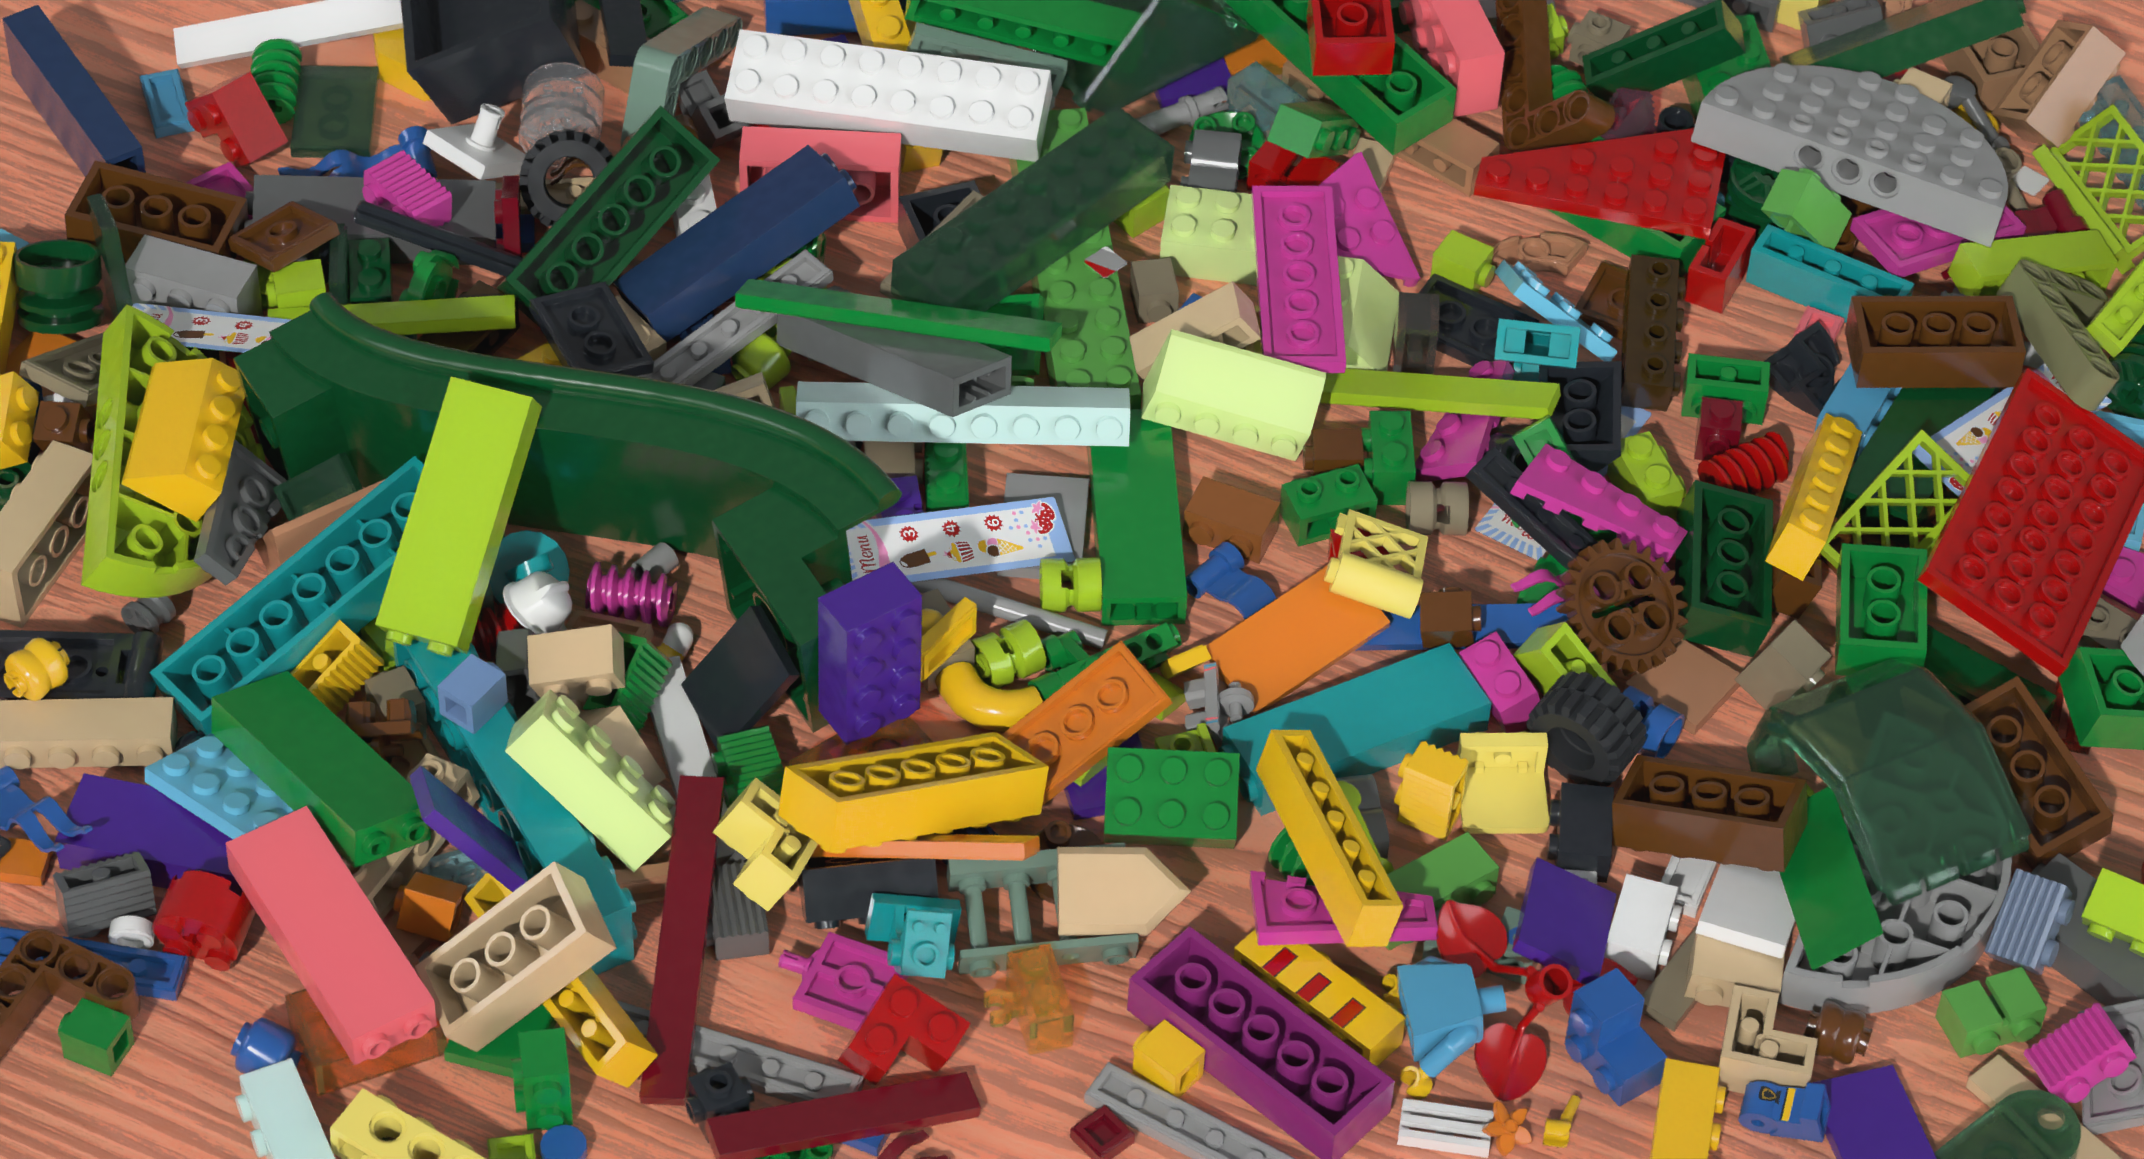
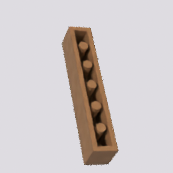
[1281,60,1500,196]

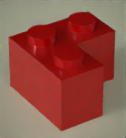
[184,72,288,168]
[837,974,971,1085]

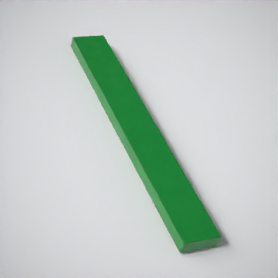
[735,279,1062,352]

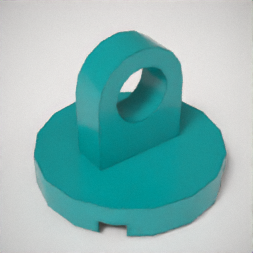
[489,530,570,605]

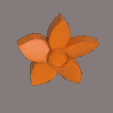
[1481,1101,1532,1157]

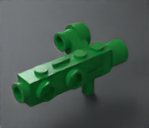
[1028,622,1182,702]

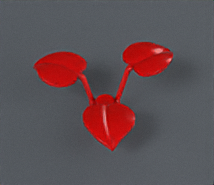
[1436,900,1638,1102]

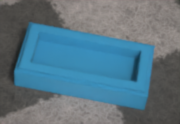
[139,69,195,138]

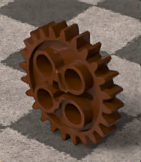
[1556,538,1688,676]

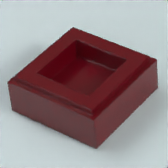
[1070,1105,1135,1159]

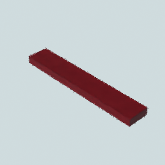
[704,1072,981,1159]

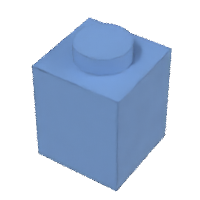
[437,653,508,734]

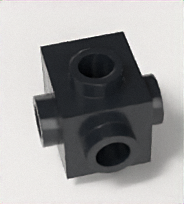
[684,1062,754,1144]

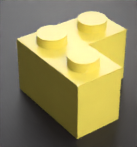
[713,777,818,911]

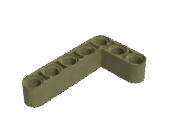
[1997,259,2120,411]

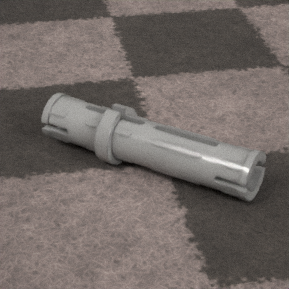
[1123,86,1229,137]

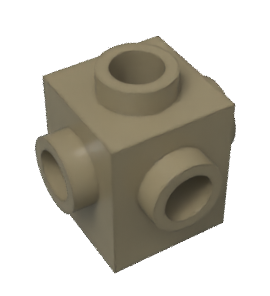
[1567,10,1631,66]

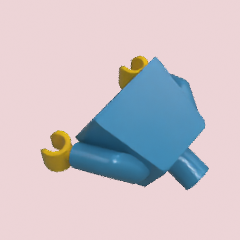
[1382,956,1507,1099]

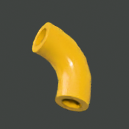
[935,662,1043,733]

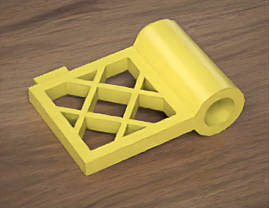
[1324,509,1428,619]

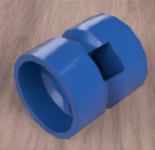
[1622,686,1685,758]

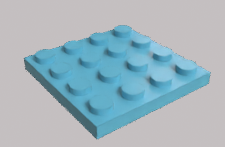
[145,733,294,839]

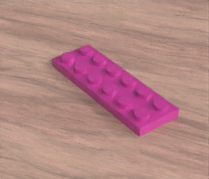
[1251,186,1346,373]

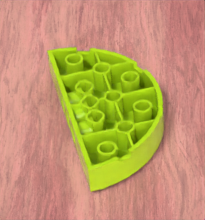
[81,304,266,598]

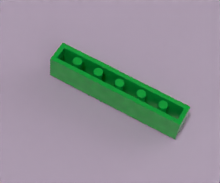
[905,0,1143,73]

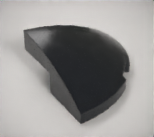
[1763,321,1840,418]

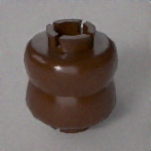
[1803,1002,1873,1065]

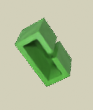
[1761,168,1852,250]
[1935,967,2047,1058]

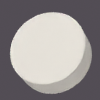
[108,916,155,949]

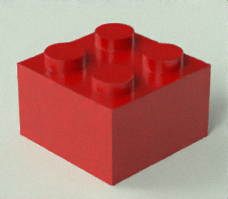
[1307,0,1395,76]

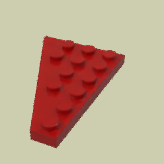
[1473,128,1726,240]

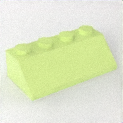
[1141,329,1326,461]

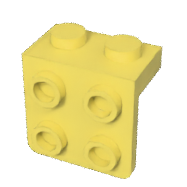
[1457,731,1549,834]

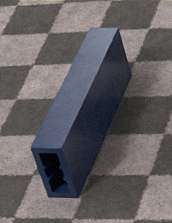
[2,5,146,177]
[613,145,860,343]

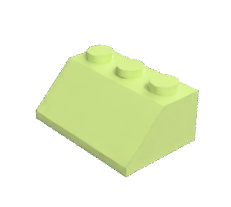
[1338,256,1400,371]

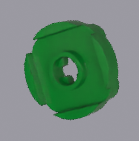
[399,250,459,301]

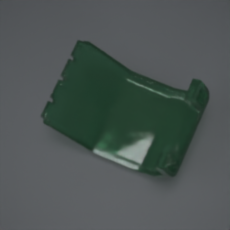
[1747,658,2031,906]

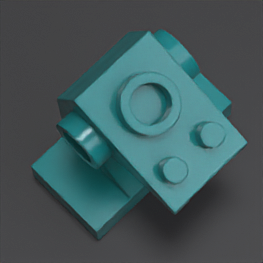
[1494,319,1581,382]
[865,893,962,978]

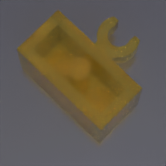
[983,943,1074,1055]

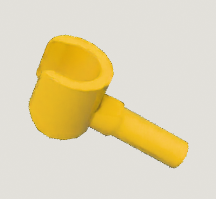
[1543,1095,1581,1148]

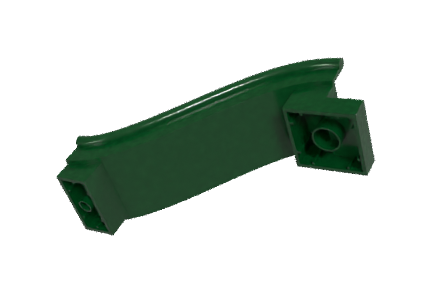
[233,292,902,733]

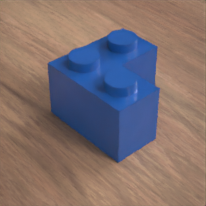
[1564,968,1667,1107]

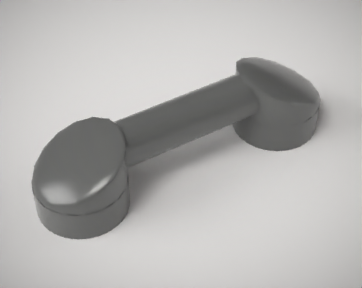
[1943,76,2010,150]

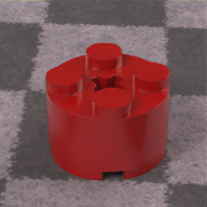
[152,870,256,971]

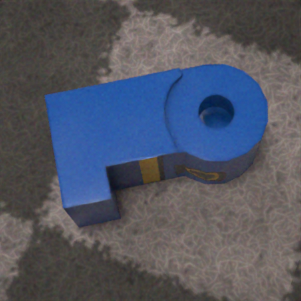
[1738,1081,1831,1142]

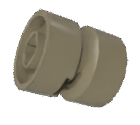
[1405,481,1469,536]

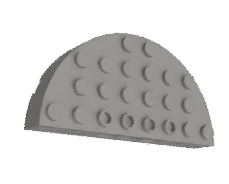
[1691,63,2008,248]
[1778,714,2012,1014]

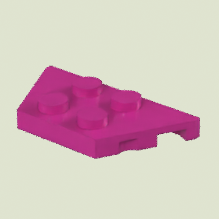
[1319,152,1420,287]

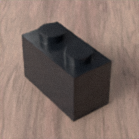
[1547,783,1614,883]

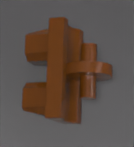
[345,698,426,765]

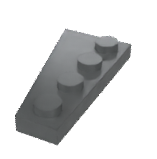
[194,439,292,586]

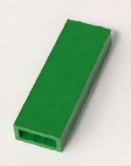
[1087,409,1187,626]
[212,671,431,868]

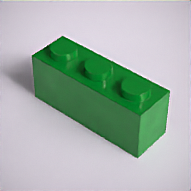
[1267,101,1360,159]

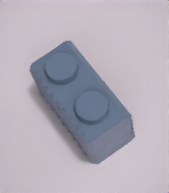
[1985,869,2075,976]

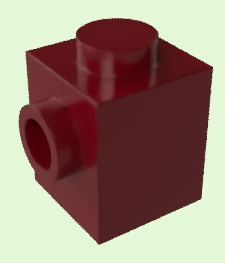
[1694,397,1743,460]

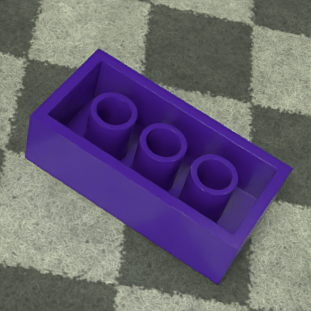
[818,562,922,745]

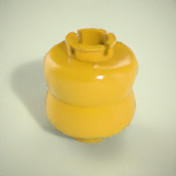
[3,638,70,701]

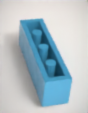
[1815,363,1902,462]

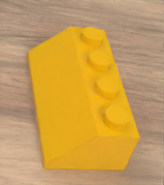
[121,358,245,522]

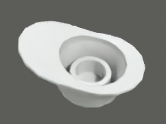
[503,571,572,634]

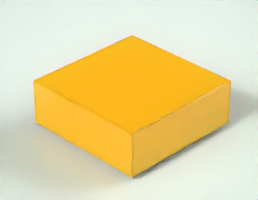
[1159,645,1212,680]

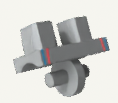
[1184,662,1254,749]

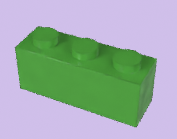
[1385,832,1499,951]

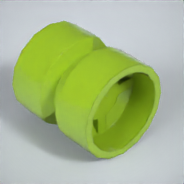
[1039,557,1102,613]
[970,619,1046,689]

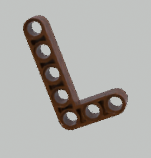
[1495,0,1615,152]
[0,929,141,1060]

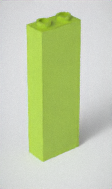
[375,376,542,657]

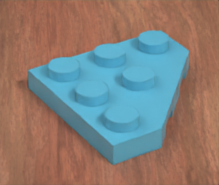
[1494,259,1618,361]

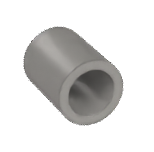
[631,542,679,583]

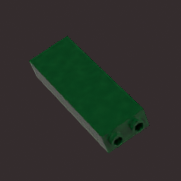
[1779,0,2026,78]
[1835,387,2003,545]

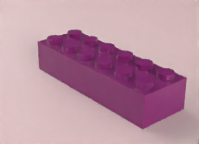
[1127,926,1395,1159]

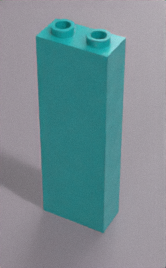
[1218,643,1492,816]

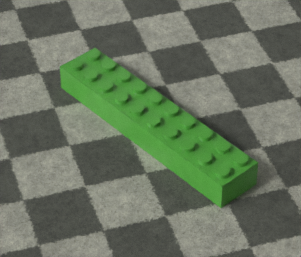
[1009,108,1141,409]

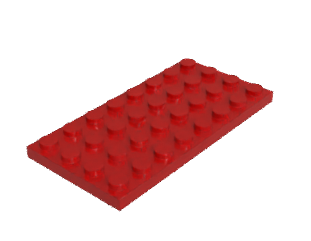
[1917,368,2144,677]

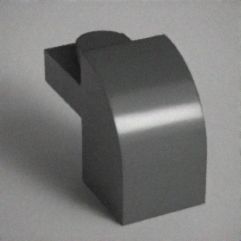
[677,70,750,150]

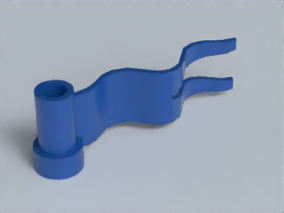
[278,126,437,179]
[1186,542,1277,620]
[0,766,93,853]

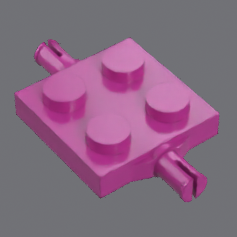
[778,931,908,1031]

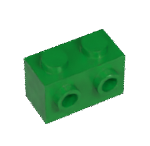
[1681,353,1770,425]
[1361,411,1416,505]
[1280,464,1378,547]
[511,1027,573,1130]

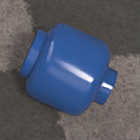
[230,1018,302,1074]

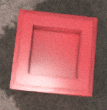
[1793,306,1845,345]

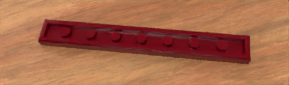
[639,775,725,1106]

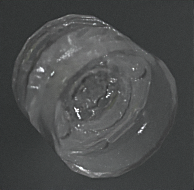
[519,63,605,167]

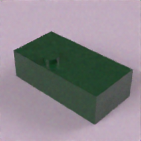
[1675,480,1773,657]

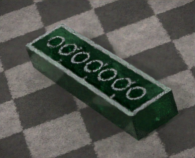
[891,106,1175,312]

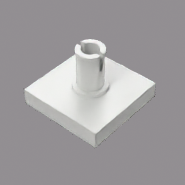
[423,104,526,180]

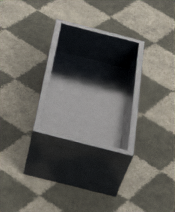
[401,0,586,125]

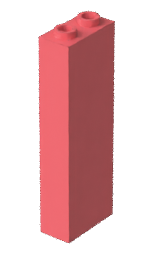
[225,806,437,1065]

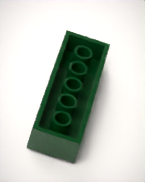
[496,106,720,327]

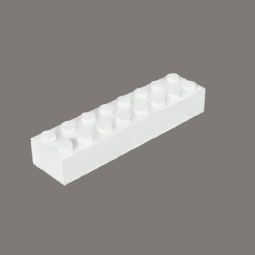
[724,29,1053,162]

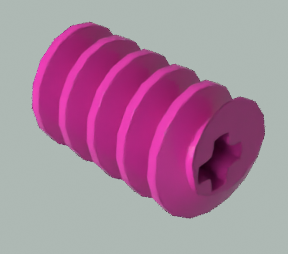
[585,561,678,627]

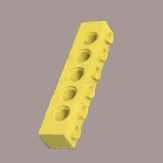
[330,1088,486,1159]

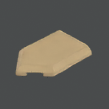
[1057,847,1191,936]

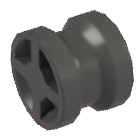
[121,596,176,634]

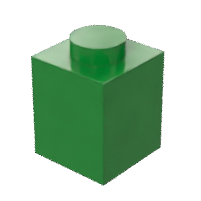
[58,998,135,1077]

